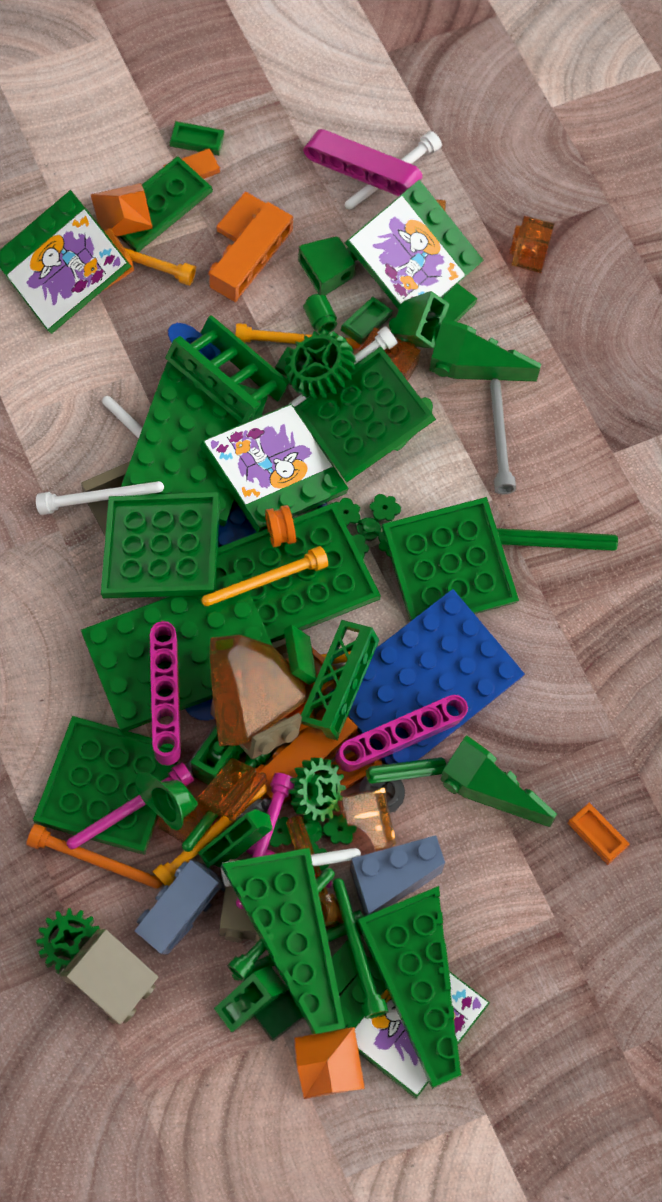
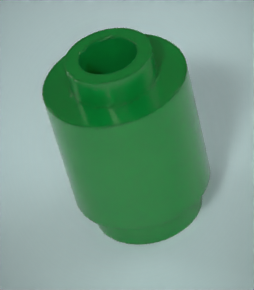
[303,294,337,334]

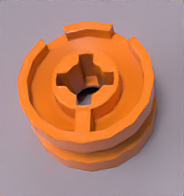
[265,505,296,547]

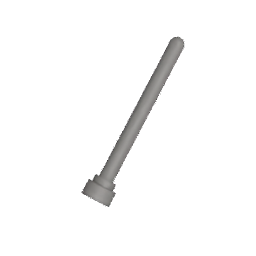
[490,379,516,495]

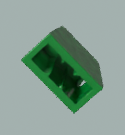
[298,236,358,296]
[389,291,450,349]

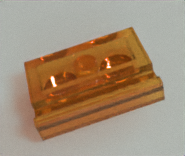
[197,758,267,822]

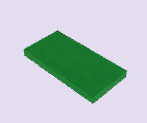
[119,156,213,252]

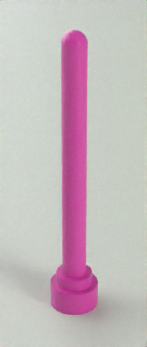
[67,762,194,849]
[236,773,295,909]

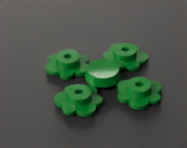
[335,494,401,559]
[269,794,357,875]

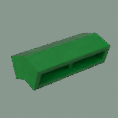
[198,809,273,868]

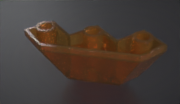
[210,635,306,746]

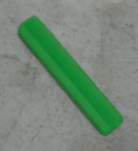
[366,757,446,784]

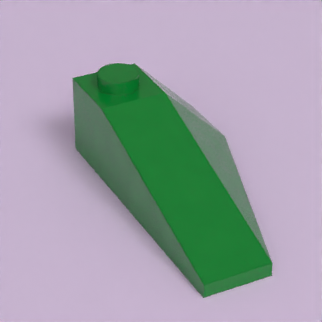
[429,318,542,382]
[441,735,557,827]

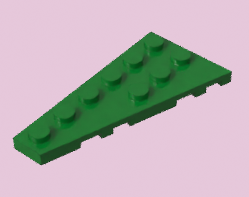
[220,848,345,1035]

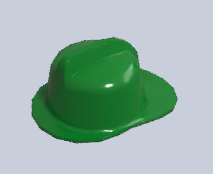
[135,772,198,830]

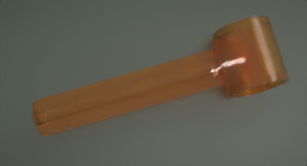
[286,816,343,927]

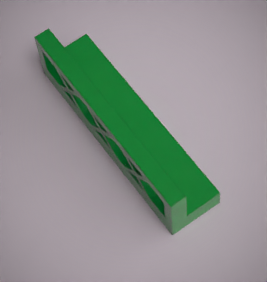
[301,620,379,740]

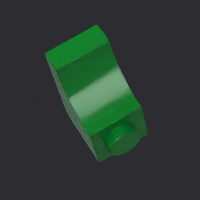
[214,965,288,1032]

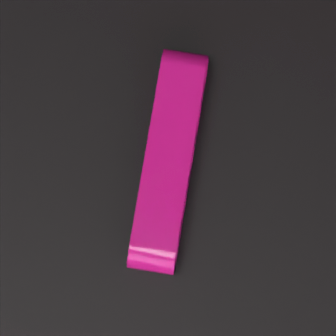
[303,129,423,196]
[150,621,181,765]
[335,695,468,772]

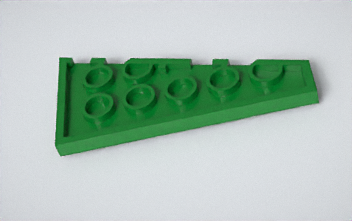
[357,886,461,1089]

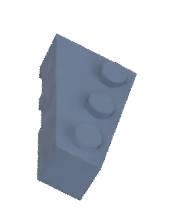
[350,835,445,916]
[134,860,226,954]

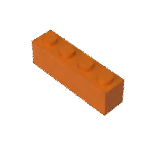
[208,202,293,302]
[251,708,358,806]

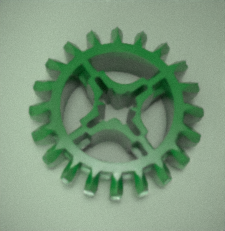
[284,329,356,400]

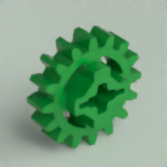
[289,758,346,822]
[36,908,100,974]

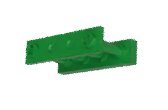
[165,315,290,424]

